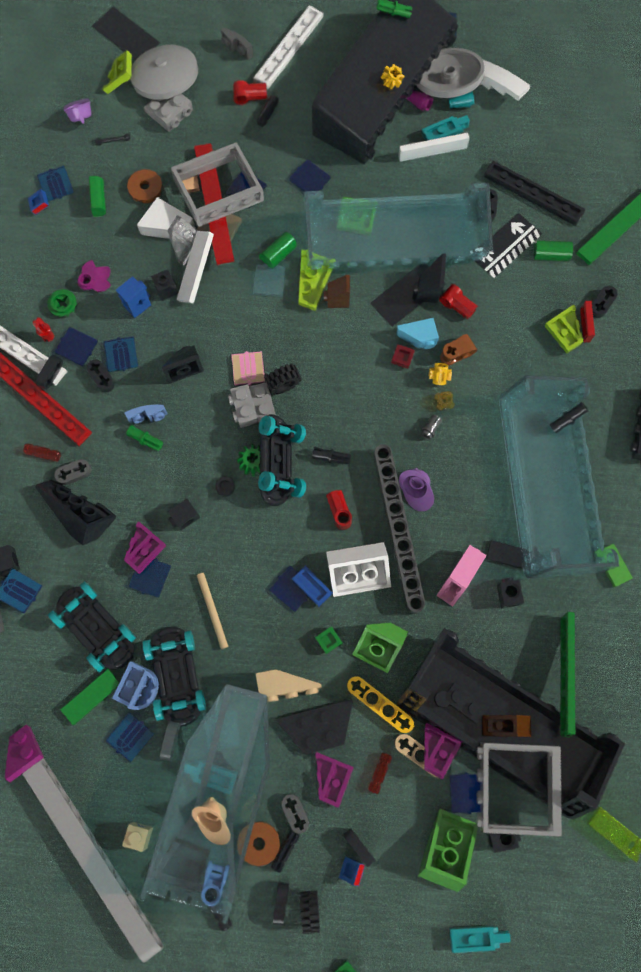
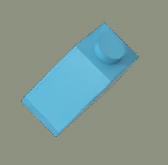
[396,318,439,349]

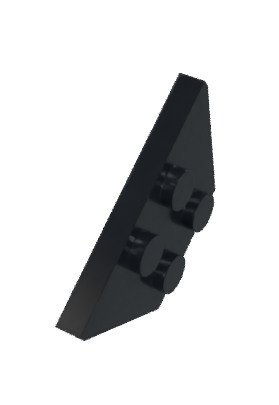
[277,699,353,755]

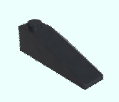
[35,480,116,546]

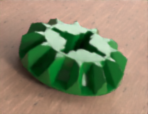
[47,289,77,318]

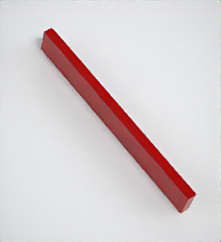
[194,143,235,265]
[0,353,92,447]

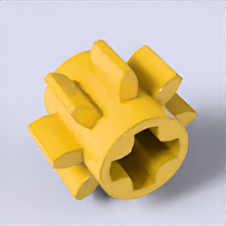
[381,64,404,90]
[429,363,452,385]

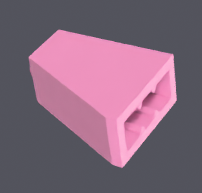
[436,545,486,607]

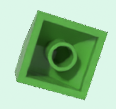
[352,623,408,673]

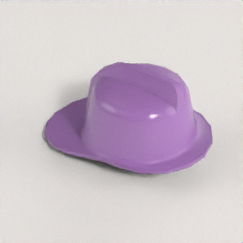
[63,99,92,124]
[399,468,434,511]

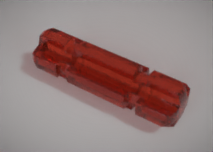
[23,443,61,462]
[368,753,392,794]

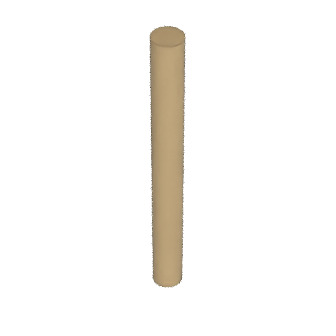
[197,573,228,650]

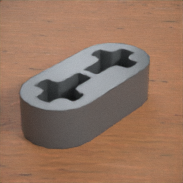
[54,459,92,485]
[160,721,180,761]
[281,794,309,834]

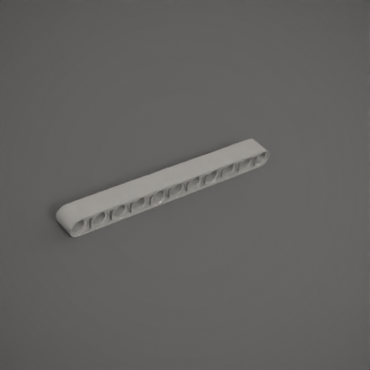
[22,758,163,963]

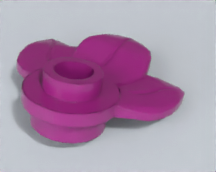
[77,260,111,292]

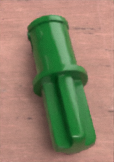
[376,0,412,19]
[126,425,163,451]

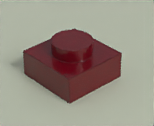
[391,344,415,369]

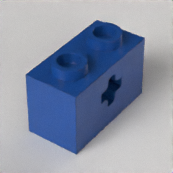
[116,276,151,318]

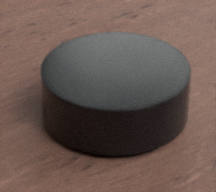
[215,477,235,497]

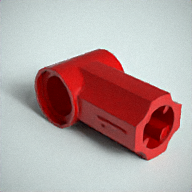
[233,80,267,105]
[439,284,478,319]
[326,490,352,530]

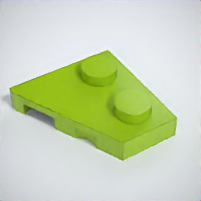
[103,50,132,94]
[545,304,583,354]

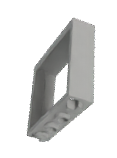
[171,142,264,227]
[477,742,562,836]

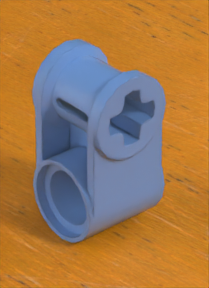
[201,860,230,906]

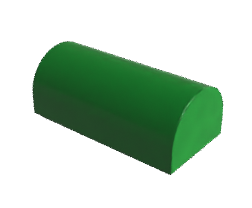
[89,176,106,217]
[259,232,297,269]
[534,240,573,261]

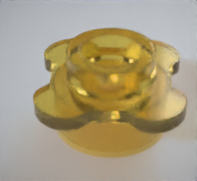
[435,391,455,411]

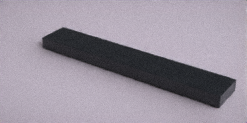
[484,161,586,226]

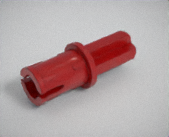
[33,317,54,342]

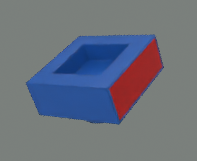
[28,189,49,215]
[339,857,365,886]

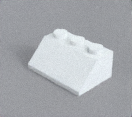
[326,542,391,597]

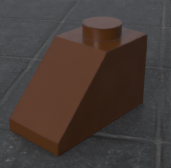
[324,275,350,308]
[482,715,531,737]

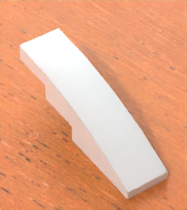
[481,60,530,101]

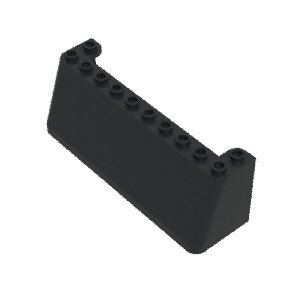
[312,0,459,164]
[397,628,625,819]

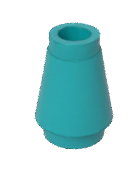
[448,91,475,109]

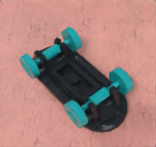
[258,414,306,506]
[47,581,136,672]
[143,626,206,726]

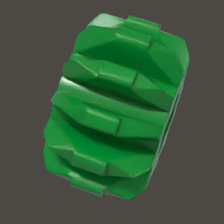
[237,444,260,477]

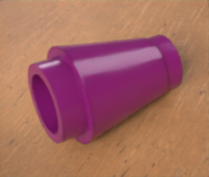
[407,91,433,111]

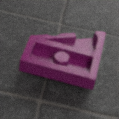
[124,521,166,574]
[424,723,462,780]
[5,724,44,782]
[315,752,354,808]

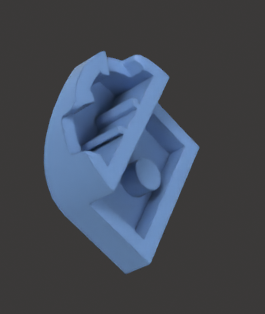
[112,661,159,710]

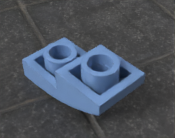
[124,404,168,425]

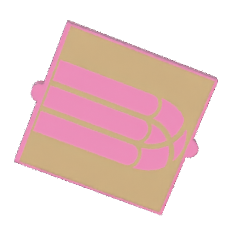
[232,351,265,386]

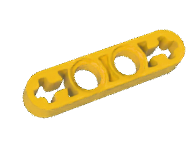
[347,676,414,733]

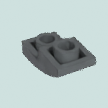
[221,28,253,60]

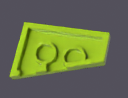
[298,249,335,311]

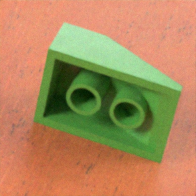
[418,809,478,892]

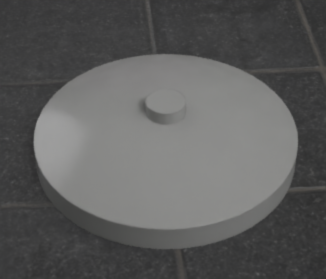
[130,45,198,100]
[416,48,484,98]

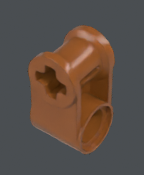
[440,334,477,366]

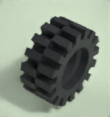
[265,364,302,395]
[300,890,320,934]

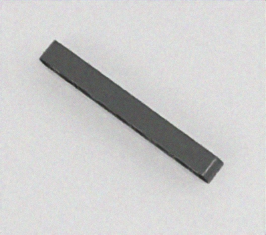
[374,444,425,614]

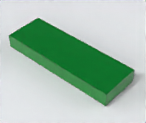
[61,669,120,725]

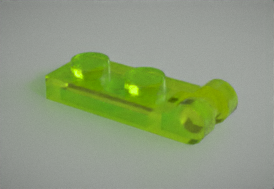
[587,807,641,863]

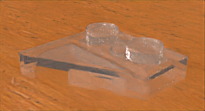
[167,215,197,265]

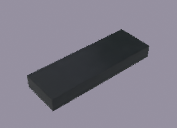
[486,540,548,574]

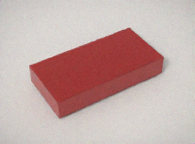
[580,301,595,343]

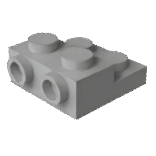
[144,94,193,132]
[228,382,276,428]

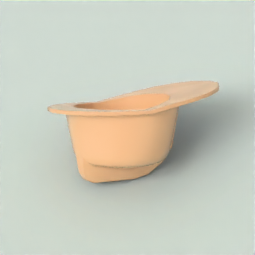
[192,797,231,845]

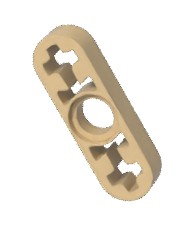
[394,734,439,778]

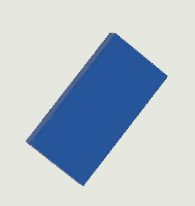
[291,565,333,607]

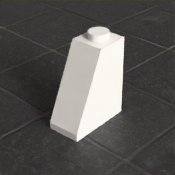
[137,197,195,240]

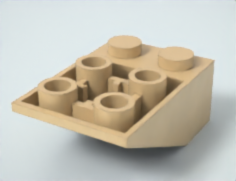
[256,670,322,703]

